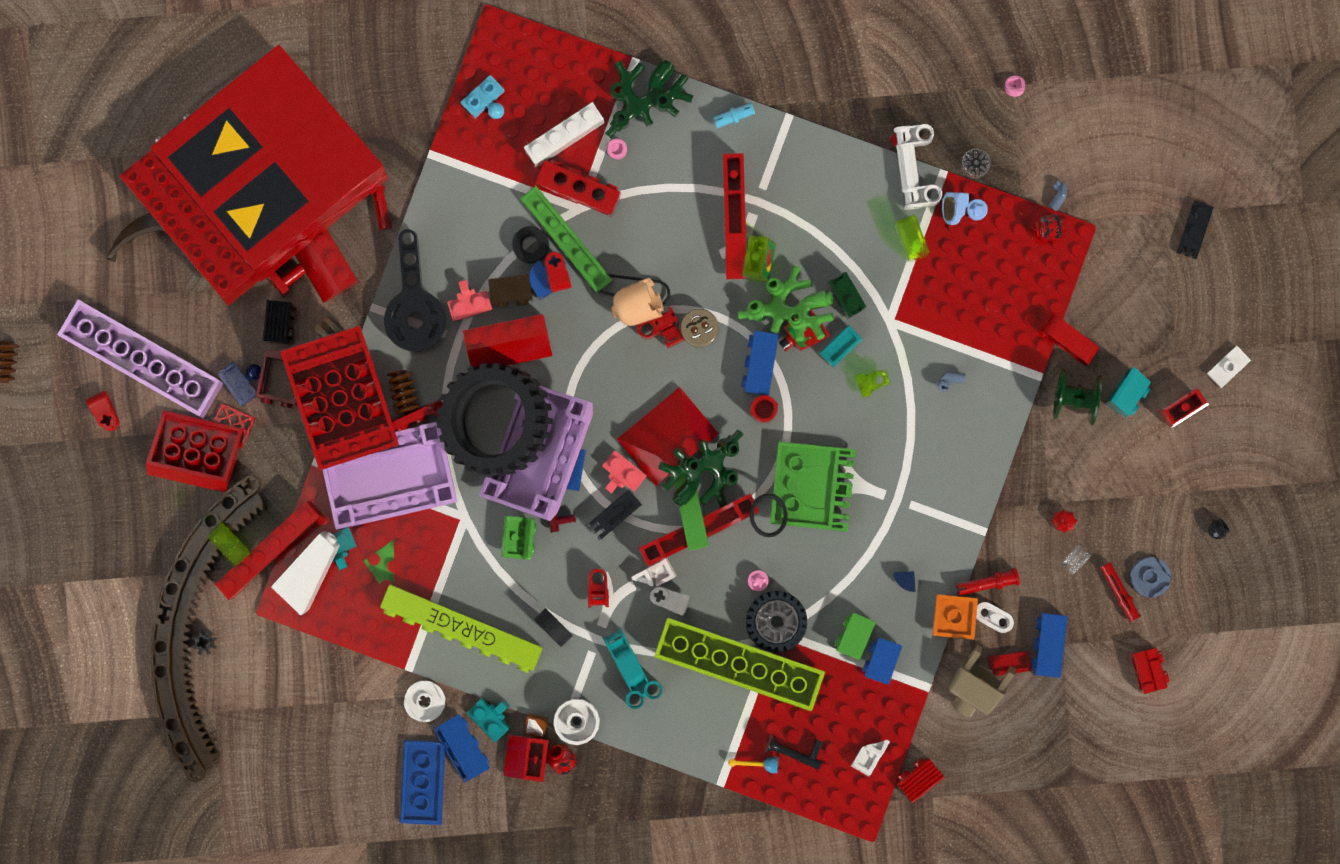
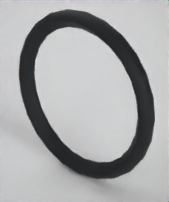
[750,493,788,537]

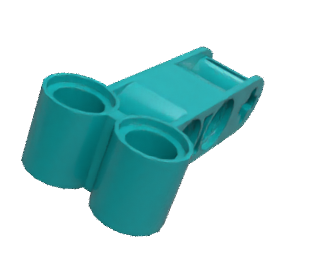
[602,627,663,709]

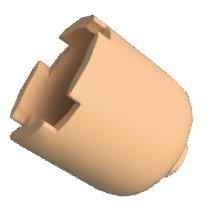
[611,278,664,326]

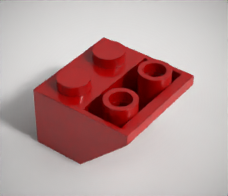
[503,734,550,782]

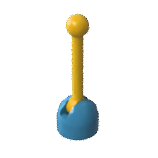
[728,756,778,773]

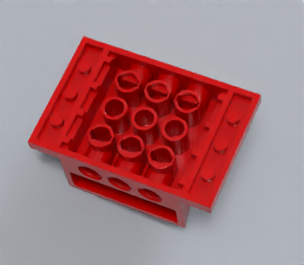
[280,326,399,471]

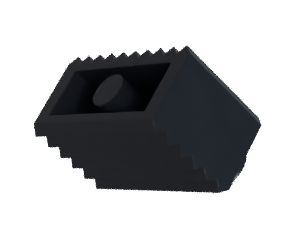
[262,300,296,344]

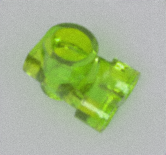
[855,369,891,398]

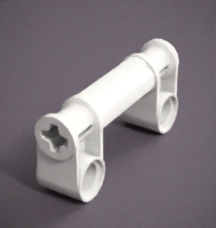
[894,124,942,210]

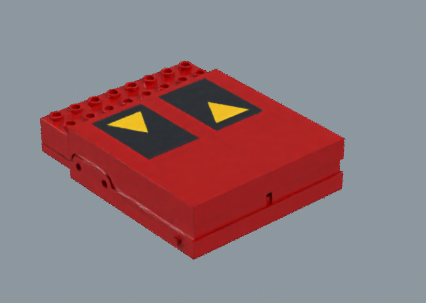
[119,44,389,306]

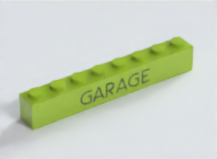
[380,585,543,673]

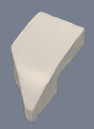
[631,558,677,586]
[851,740,890,776]

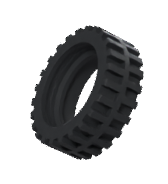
[436,363,553,476]

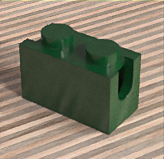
[827,272,866,320]

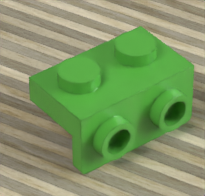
[501,516,536,560]

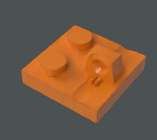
[932,594,978,640]

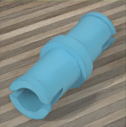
[713,102,756,129]

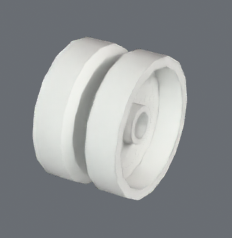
[554,698,600,745]

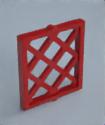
[213,403,256,449]

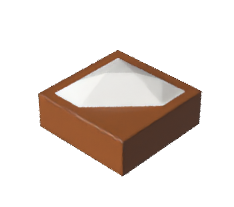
[524,713,548,739]

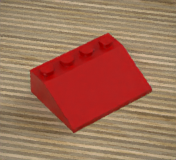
[146,410,243,492]

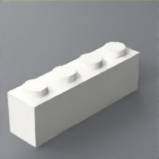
[524,102,604,168]

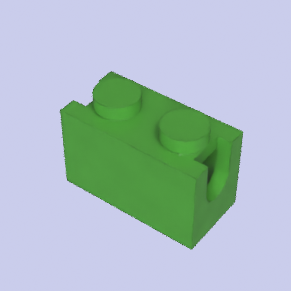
[834,613,876,661]

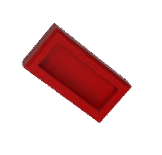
[987,650,1032,676]

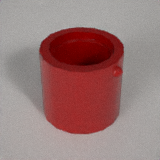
[750,395,779,423]

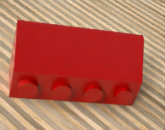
[295,229,359,303]
[463,314,553,367]

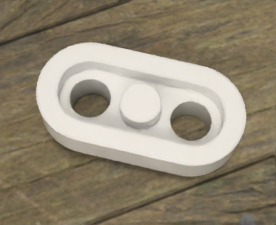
[976,602,1014,633]

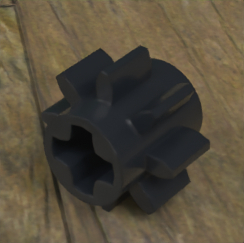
[192,630,217,655]

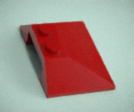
[617,387,719,486]

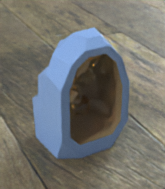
[942,192,969,225]

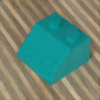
[1105,367,1151,418]

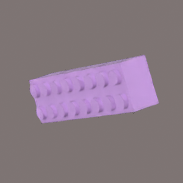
[57,300,224,418]

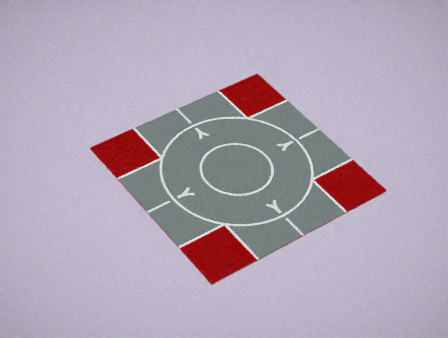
[256,5,1096,842]

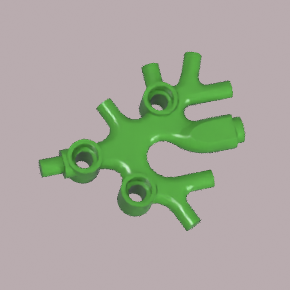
[738,266,834,341]

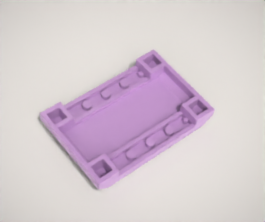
[479,386,593,521]
[323,421,458,530]

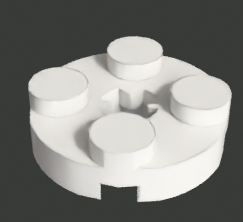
[404,681,446,722]

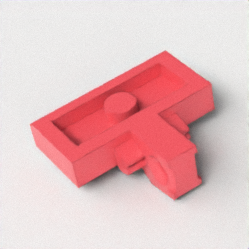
[447,280,493,322]
[602,450,647,494]

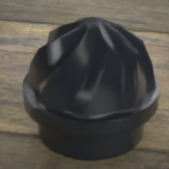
[1208,518,1230,539]

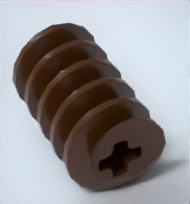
[0,341,19,384]
[387,370,420,415]

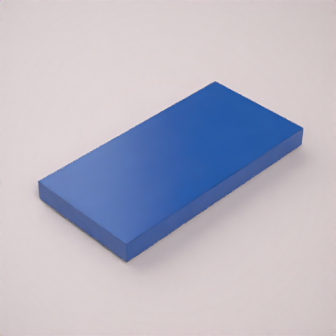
[400,740,445,825]

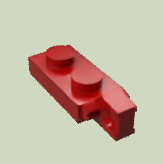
[392,399,443,432]

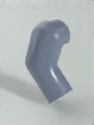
[1049,180,1067,211]
[936,371,965,392]

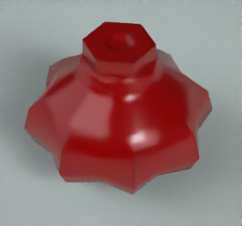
[1051,509,1077,533]

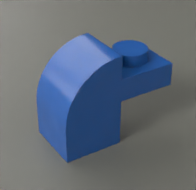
[529,256,566,300]

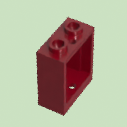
[255,348,298,408]

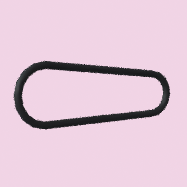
[600,274,670,305]

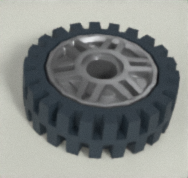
[746,591,807,652]

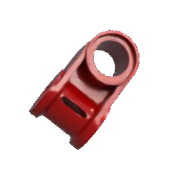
[545,252,572,293]
[85,391,120,431]
[588,568,609,608]

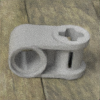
[649,587,690,616]

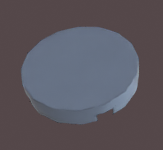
[1130,557,1171,598]

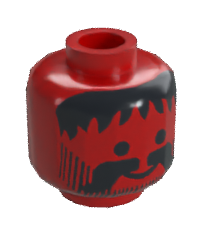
[1034,214,1065,242]
[547,744,577,775]

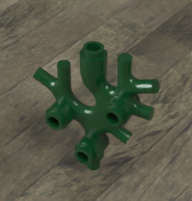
[605,59,694,138]
[658,429,744,507]

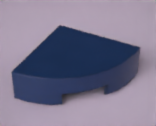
[893,571,916,592]

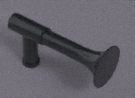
[764,733,824,770]

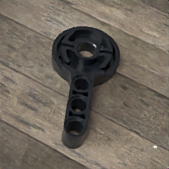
[384,229,446,351]

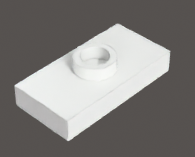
[1206,346,1251,389]

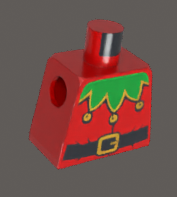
[778,310,830,352]

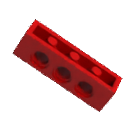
[535,159,621,217]

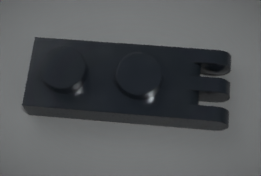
[1176,201,1214,259]
[587,489,642,541]

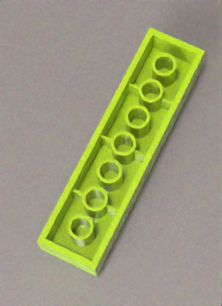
[654,618,825,711]

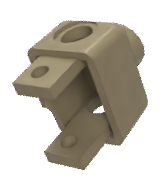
[949,644,1016,717]

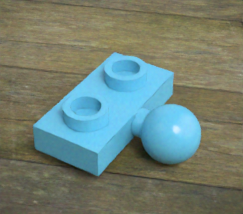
[460,75,505,119]

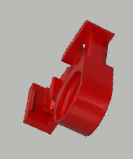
[637,307,684,349]

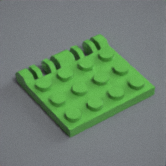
[770,442,856,532]

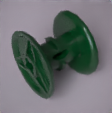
[1053,369,1102,426]

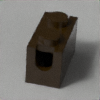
[488,274,533,308]

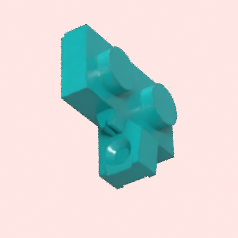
[332,527,357,570]
[467,698,511,743]

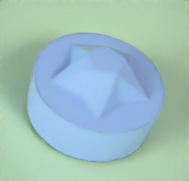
[966,199,988,221]

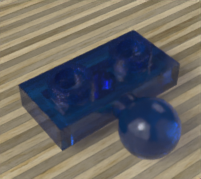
[217,361,261,407]

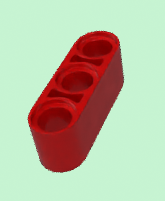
[1041,315,1099,366]

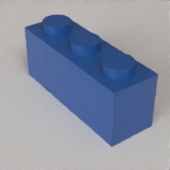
[741,330,779,396]
[1031,613,1067,678]
[434,714,490,783]

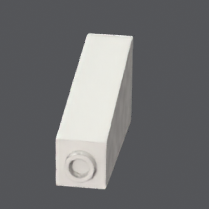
[271,531,340,615]

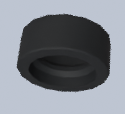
[534,608,573,647]

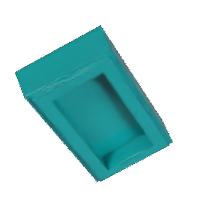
[819,325,863,368]

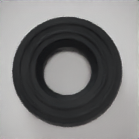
[512,226,549,264]

